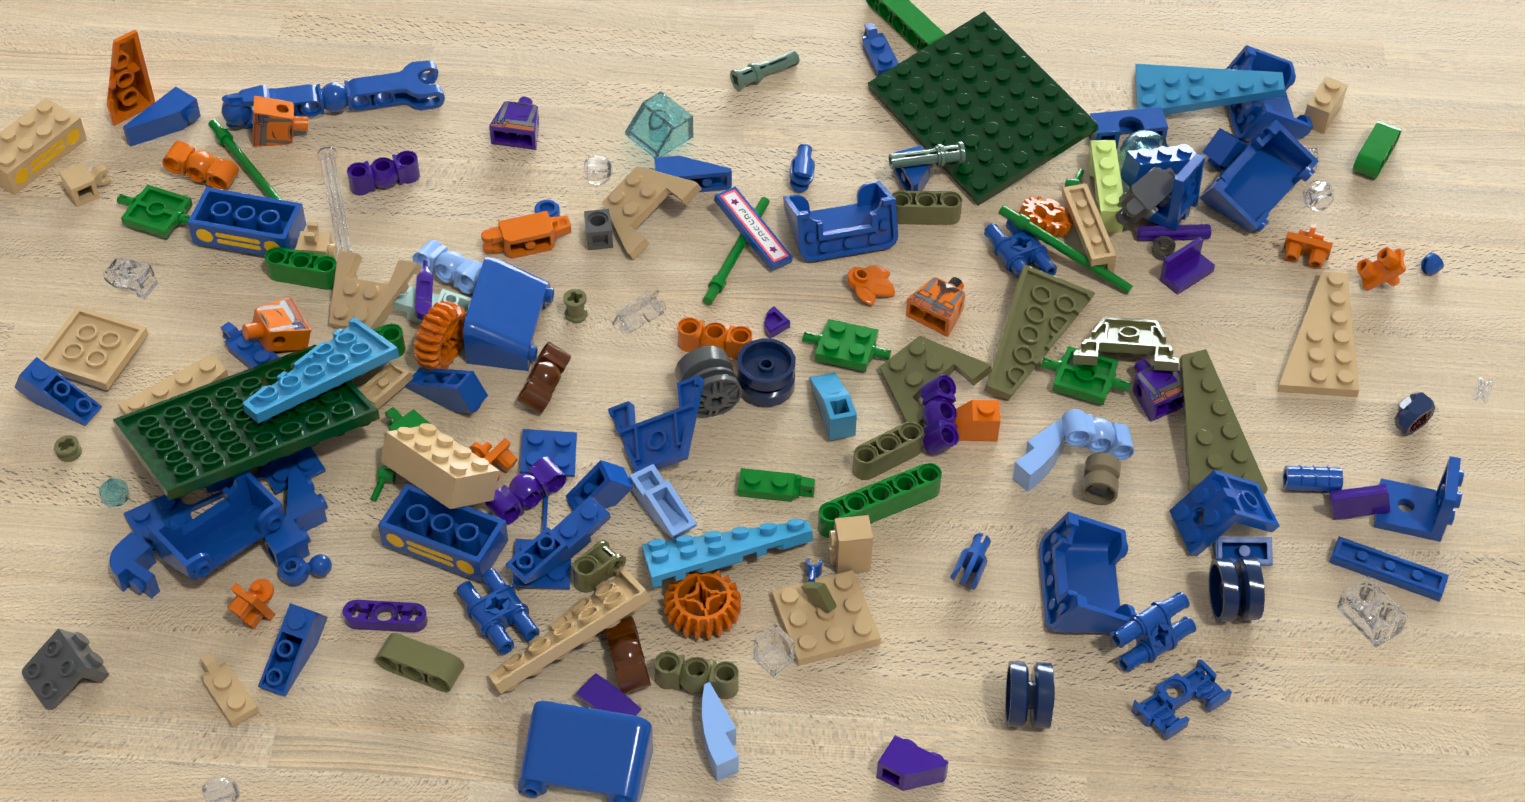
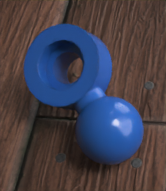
[278,554,332,586]

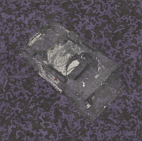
[103,257,158,299]

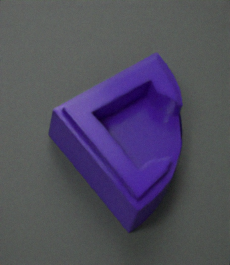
[764,306,790,339]

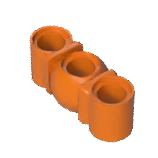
[162,141,239,190]
[677,317,752,360]

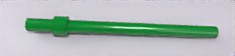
[208,119,282,200]
[703,197,770,305]
[998,205,1133,294]

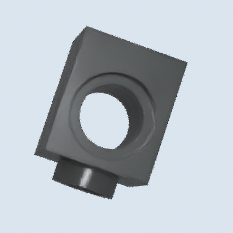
[584,209,613,250]

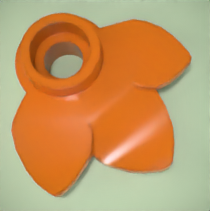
[847,265,895,306]

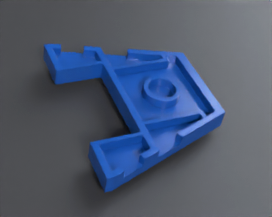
[608,375,704,472]

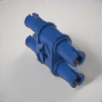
[984,220,1057,278]
[456,569,540,655]
[1110,591,1196,673]

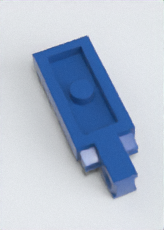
[862,23,899,77]
[220,322,279,369]

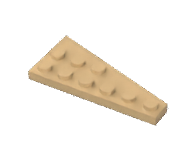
[1277,271,1359,397]
[488,566,652,694]

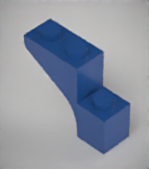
[263,467,328,569]

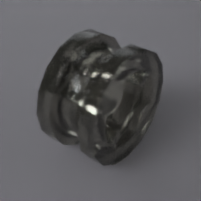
[1151,236,1176,261]

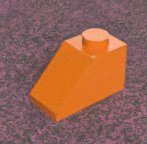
[954,400,1000,442]

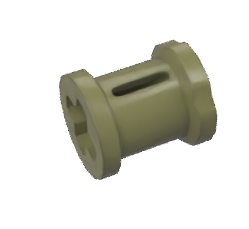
[563,289,588,324]

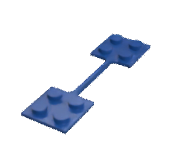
[513,429,577,590]
[123,447,326,550]

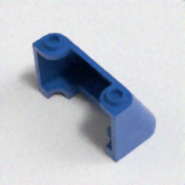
[1226,45,1313,142]
[1199,120,1319,232]
[783,181,898,261]
[463,257,554,371]
[147,470,285,579]
[1039,512,1135,633]
[518,701,653,802]

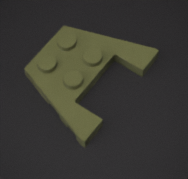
[1073,316,1179,372]
[880,336,992,426]

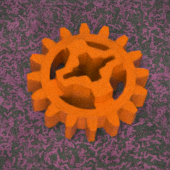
[1019,196,1073,238]

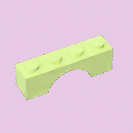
[1087,140,1123,232]

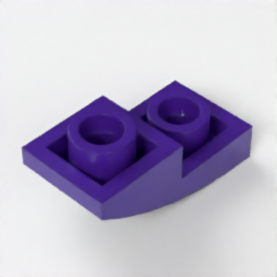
[575,673,642,716]

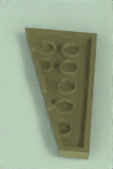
[1179,349,1268,494]

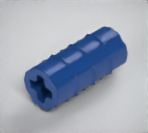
[1282,465,1343,493]

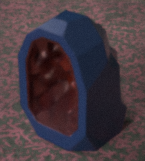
[1394,392,1435,435]

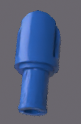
[789,144,815,192]
[950,533,991,590]

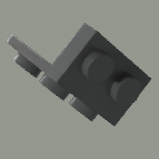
[22,628,109,710]

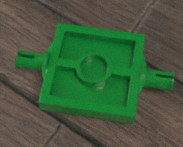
[117,184,193,239]
[802,319,892,372]
[1041,346,1131,405]

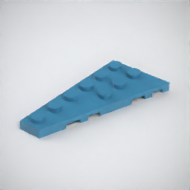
[1135,64,1286,115]
[242,317,399,423]

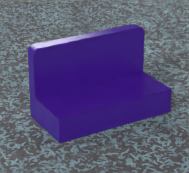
[1159,237,1215,295]
[1329,484,1390,520]

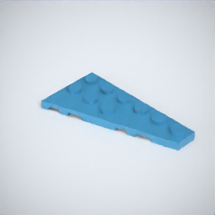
[642,519,813,588]

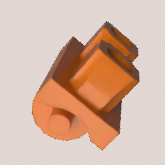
[1284,225,1333,269]
[1357,247,1406,291]
[469,438,518,481]
[227,579,276,629]

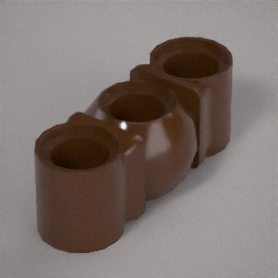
[517,341,572,414]
[605,616,651,694]

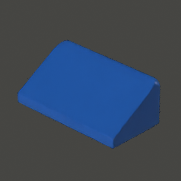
[1212,537,1273,566]

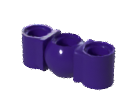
[347,150,420,196]
[920,374,959,456]
[485,457,567,525]

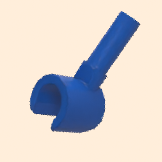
[805,558,823,582]

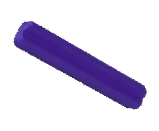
[1136,224,1212,241]

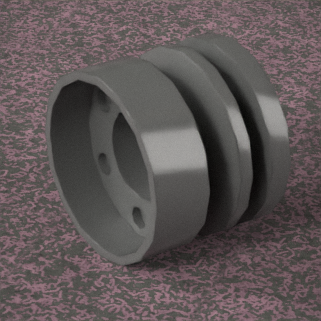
[675,346,742,418]

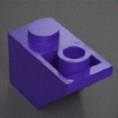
[876,735,949,791]

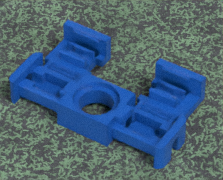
[1132,659,1232,740]

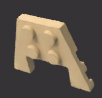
[602,166,702,260]
[329,250,423,330]

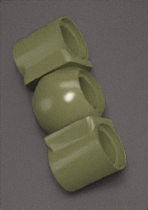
[654,651,739,699]

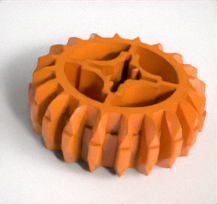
[413,300,467,370]
[664,570,741,641]

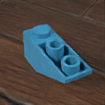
[809,373,857,440]

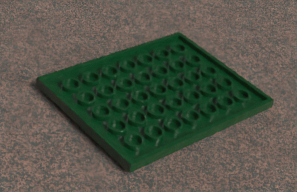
[868,11,1099,206]
[113,344,380,501]

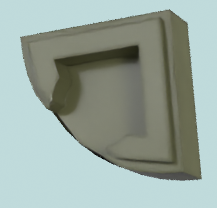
[801,581,837,612]

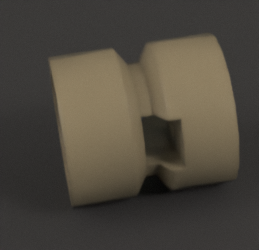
[1082,452,1121,505]

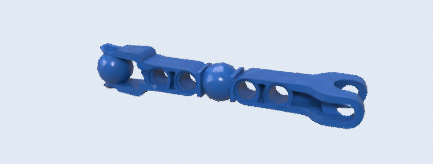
[221,60,445,129]

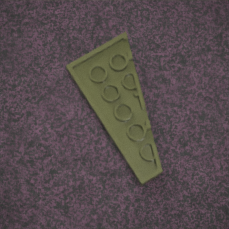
[984,264,1095,401]

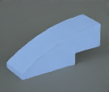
[1013,418,1066,492]
[629,464,697,538]
[702,682,739,781]

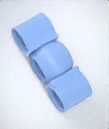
[412,240,482,294]
[1062,409,1134,460]

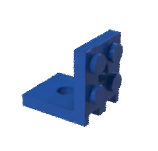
[1143,153,1205,230]
[1373,456,1464,542]
[1169,470,1280,556]

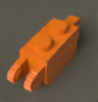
[481,211,572,259]

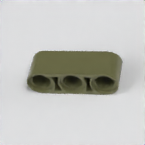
[892,191,963,225]
[853,422,923,480]
[375,633,465,692]

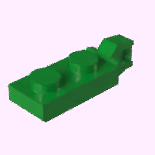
[737,468,815,502]

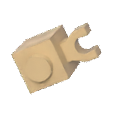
[59,162,111,207]
[295,222,337,258]

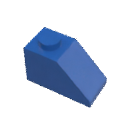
[1202,128,1247,169]
[893,145,933,191]
[566,460,633,511]

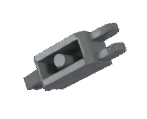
[1115,167,1177,225]

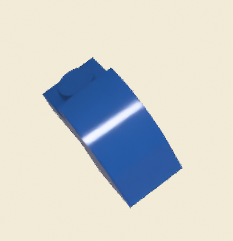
[109,532,160,599]

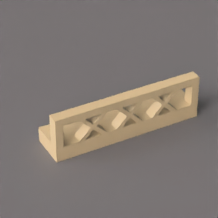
[1062,184,1117,273]

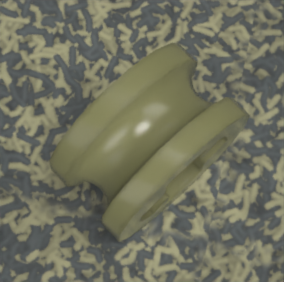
[54,435,82,462]

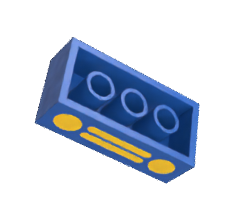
[187,187,307,256]
[378,484,508,583]

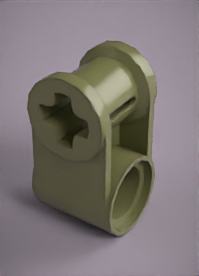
[573,540,626,593]

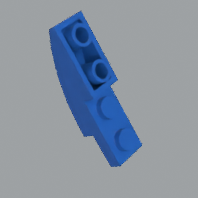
[506,496,611,584]

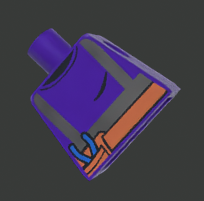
[489,96,539,150]
[1133,359,1183,422]

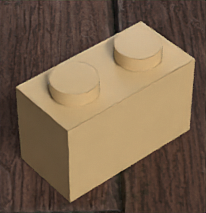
[1304,76,1348,134]
[828,515,873,574]

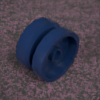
[737,338,796,407]
[1208,557,1265,622]
[1005,661,1055,729]

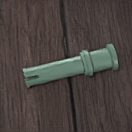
[730,50,800,90]
[888,141,966,170]

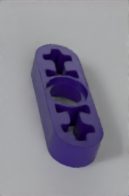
[343,600,428,633]

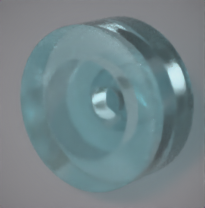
[99,478,130,507]

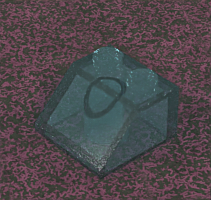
[625,91,694,158]

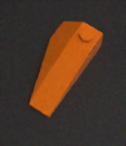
[107,30,155,126]

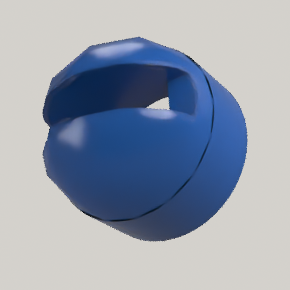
[1421,252,1444,275]

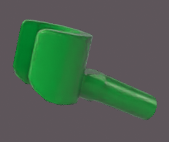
[1065,169,1084,187]
[370,466,396,502]

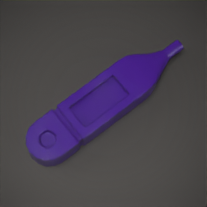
[414,260,433,320]

